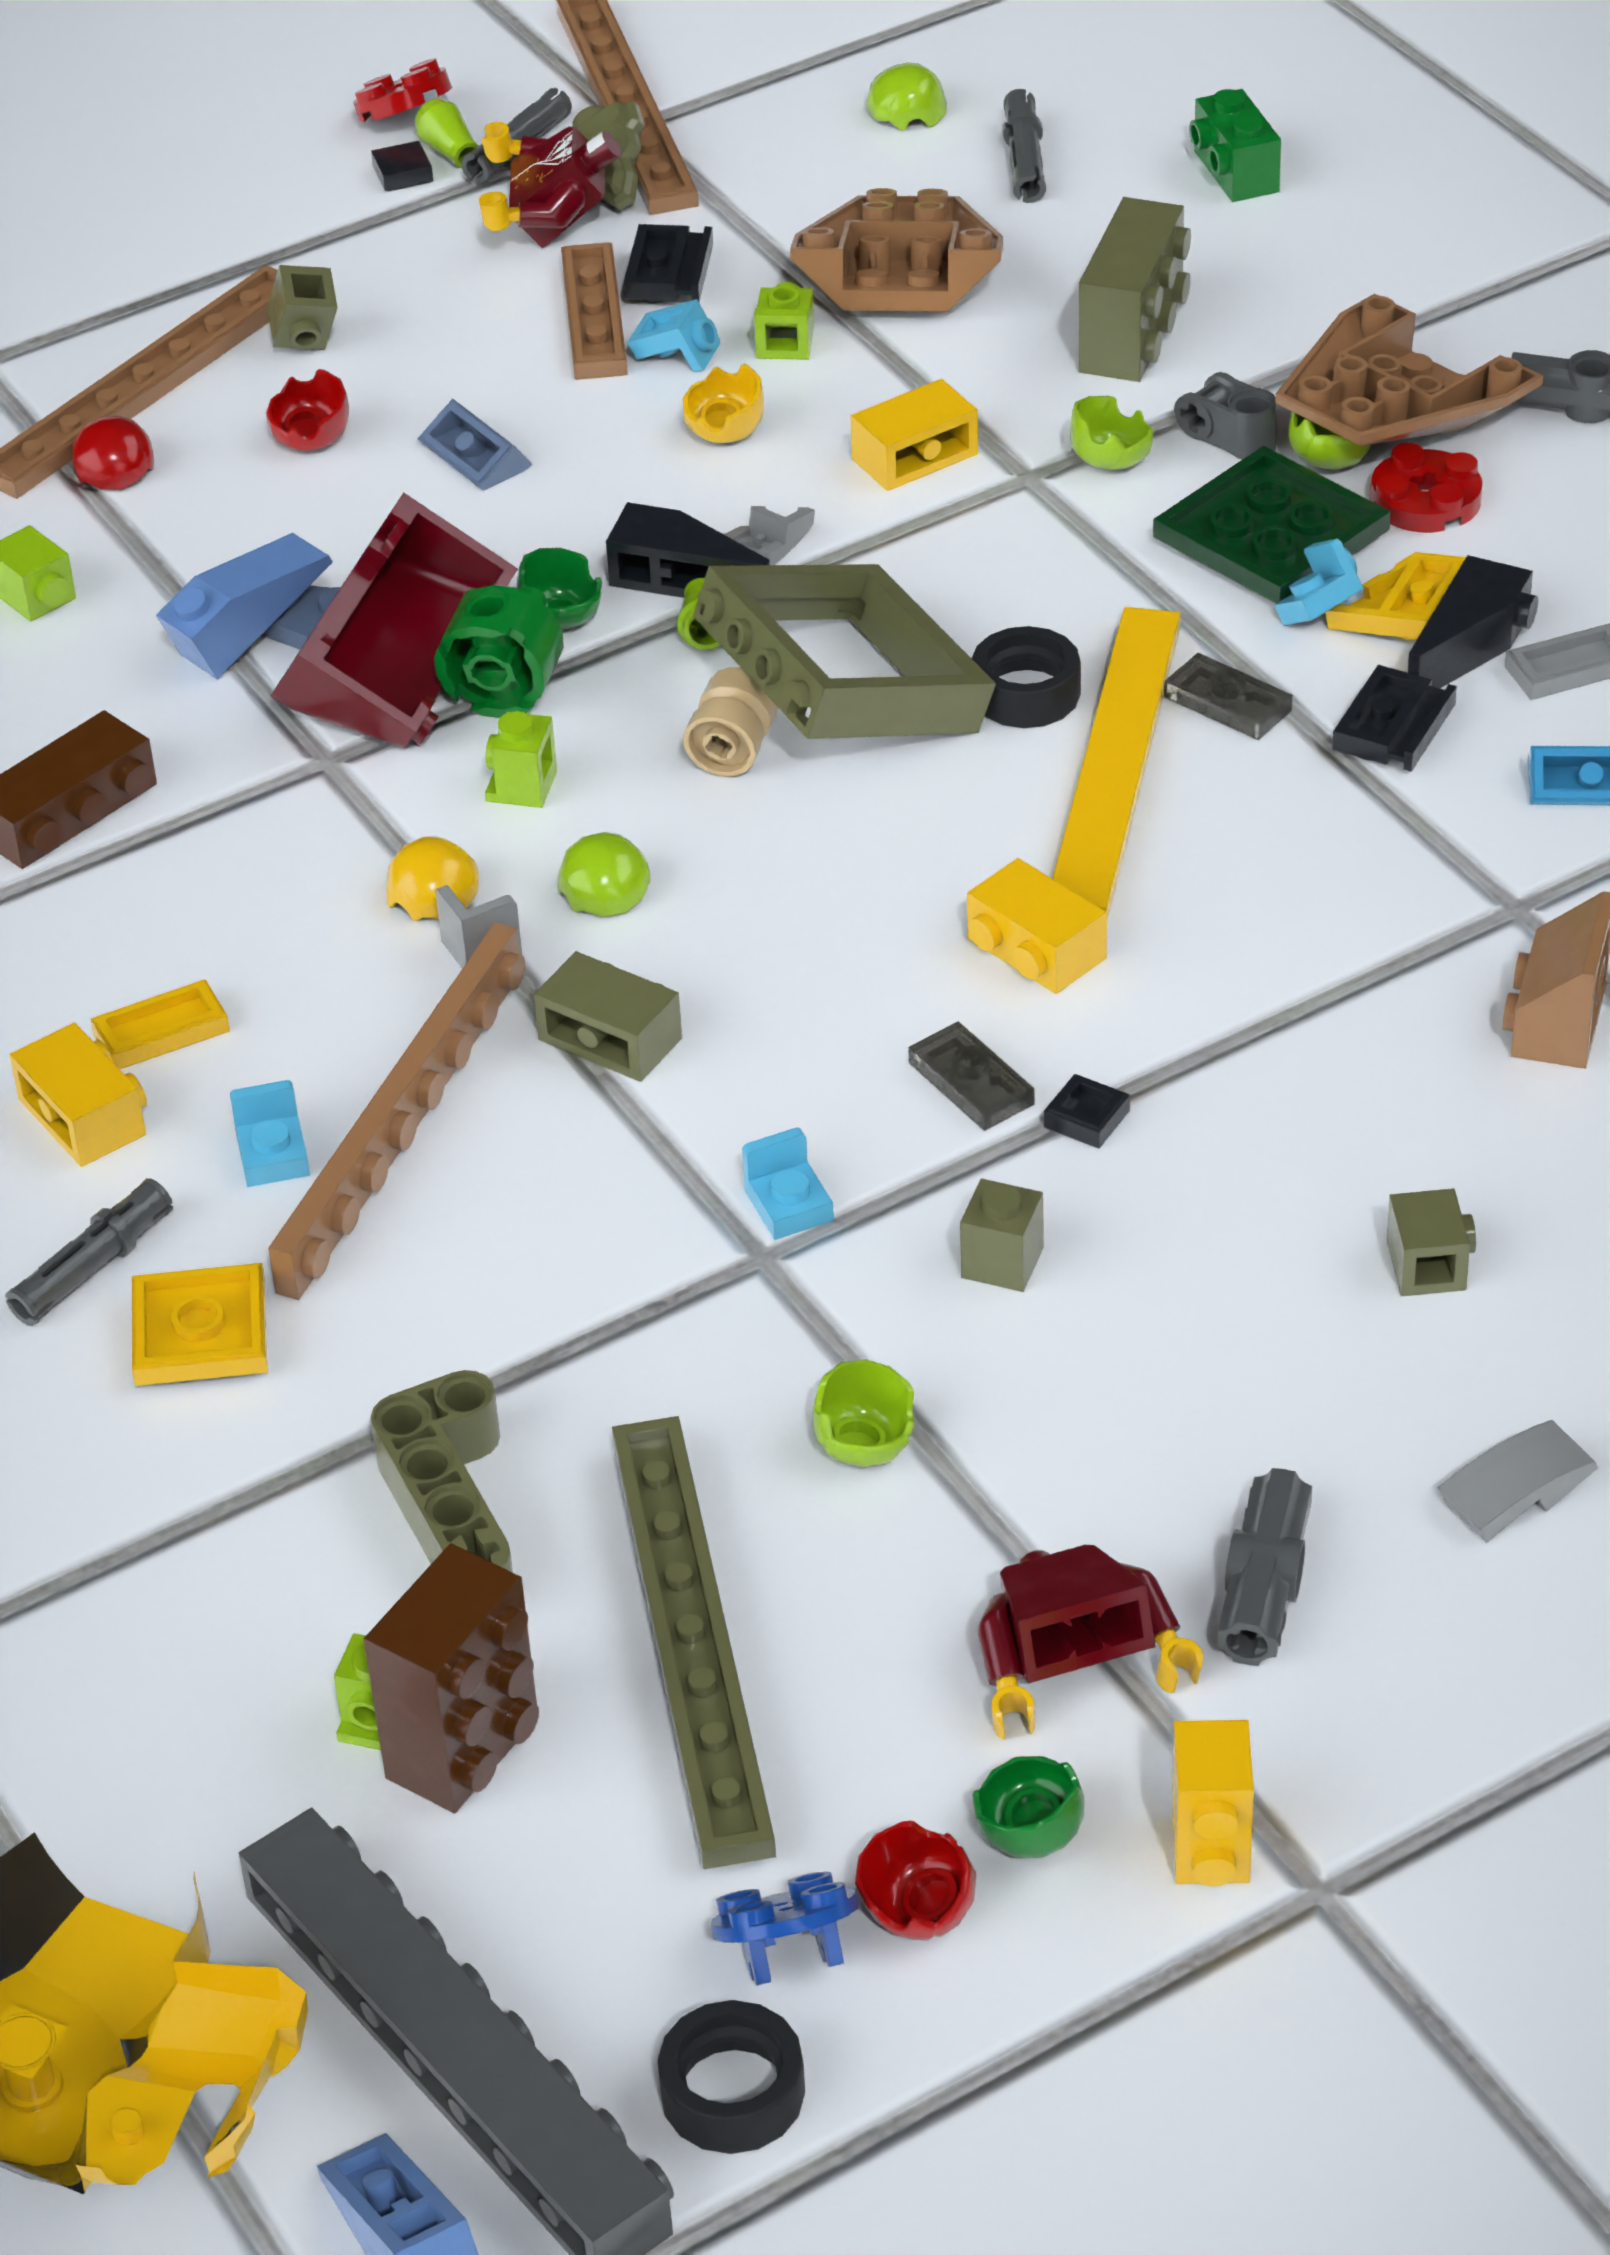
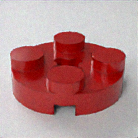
[353,58,452,122]
[1370,442,1483,533]

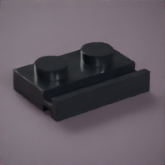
[624,224,713,303]
[1332,665,1457,772]

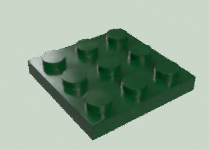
[1153,445,1391,604]

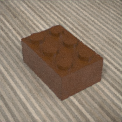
[363,1543,539,1814]

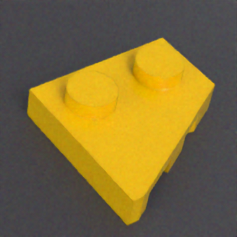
[1325,552,1466,640]

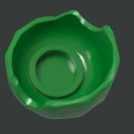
[517,548,602,629]
[972,1756,1085,1858]

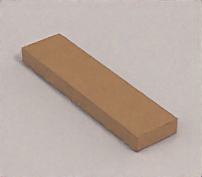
[561,242,628,380]

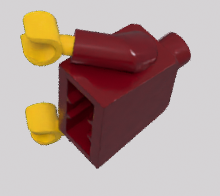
[479,122,622,248]
[978,1544,1203,1739]

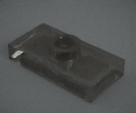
[1164,652,1293,740]
[908,1021,1035,1131]

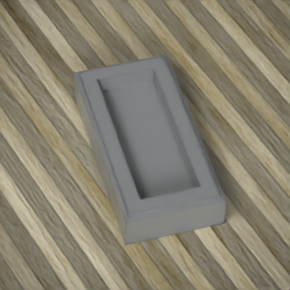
[1505,623,1610,700]

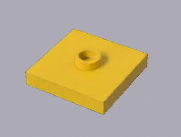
[132,1263,268,1386]

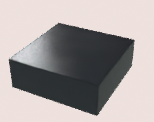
[371,141,433,191]
[1044,1074,1130,1149]

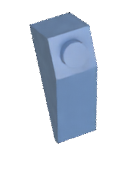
[156,533,333,679]
[317,2133,478,2255]

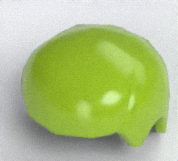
[867,62,947,131]
[1070,395,1154,470]
[1289,412,1371,470]
[558,832,650,917]
[812,1359,915,1468]

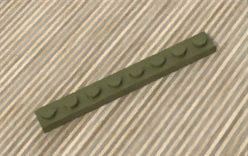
[612,1416,776,1869]

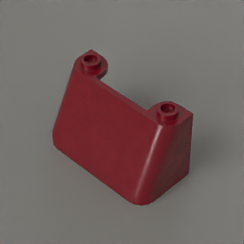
[270,492,518,748]

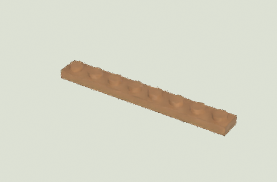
[268,922,525,1300]

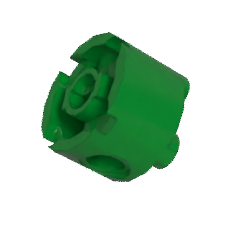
[434,585,564,718]

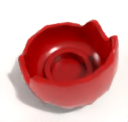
[266,369,349,451]
[72,416,154,490]
[855,1820,976,1941]

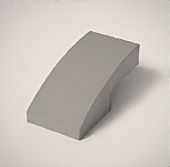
[1437,1420,1598,1543]

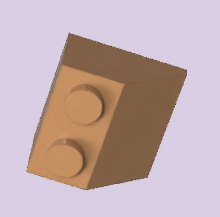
[1502,891,1610,1069]

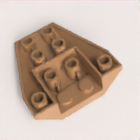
[790,188,1003,312]
[1275,293,1543,446]

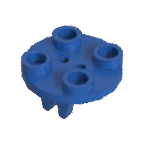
[711,1871,858,1986]

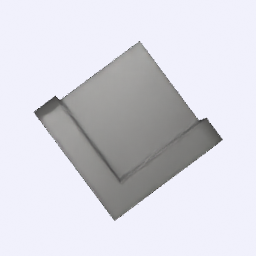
[435,885,522,968]

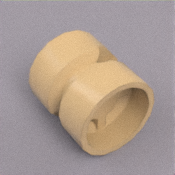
[683,667,778,777]

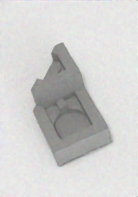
[724,506,815,565]

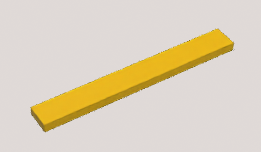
[1052,607,1181,920]

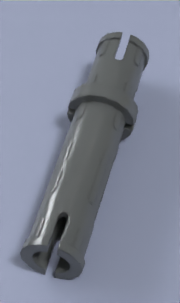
[461,88,572,184]
[1003,89,1046,203]
[5,1178,173,1326]

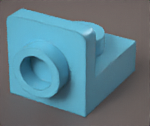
[627,299,720,372]
[1274,539,1364,625]
[230,1080,310,1187]
[742,1127,834,1240]

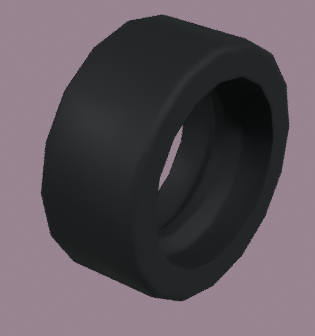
[972,626,1081,728]
[657,2000,805,2154]

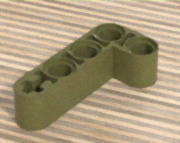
[371,1370,513,1572]

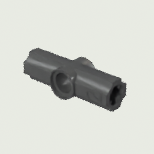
[1511,350,1610,423]
[1217,1468,1313,1666]

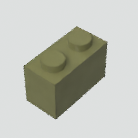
[534,951,682,1082]

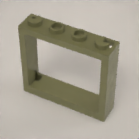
[693,564,996,739]

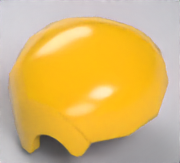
[682,364,764,443]
[386,836,479,921]

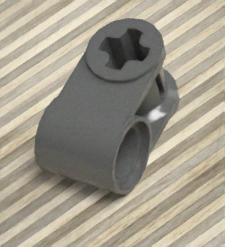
[1174,372,1277,459]

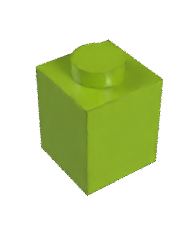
[0,525,76,622]

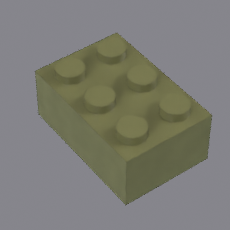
[1079,197,1191,382]

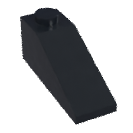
[606,502,770,598]
[1408,555,1538,688]

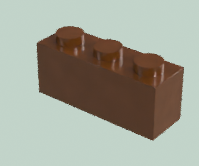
[0,710,157,869]

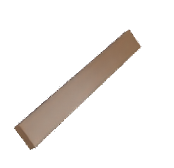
[556,0,699,215]
[0,265,278,499]

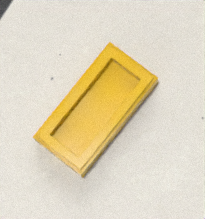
[90,979,230,1069]

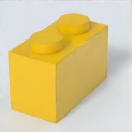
[850,378,978,491]
[967,858,1107,994]
[9,1022,147,1167]
[1172,1720,1254,1886]

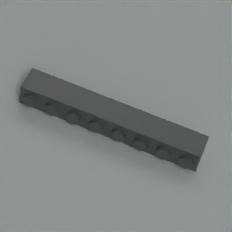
[238,1807,674,2255]

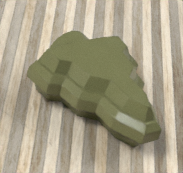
[572,102,645,211]

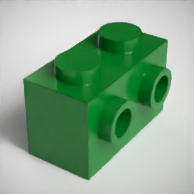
[1189,89,1281,202]

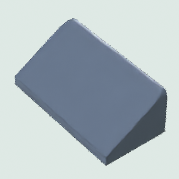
[417,398,532,491]

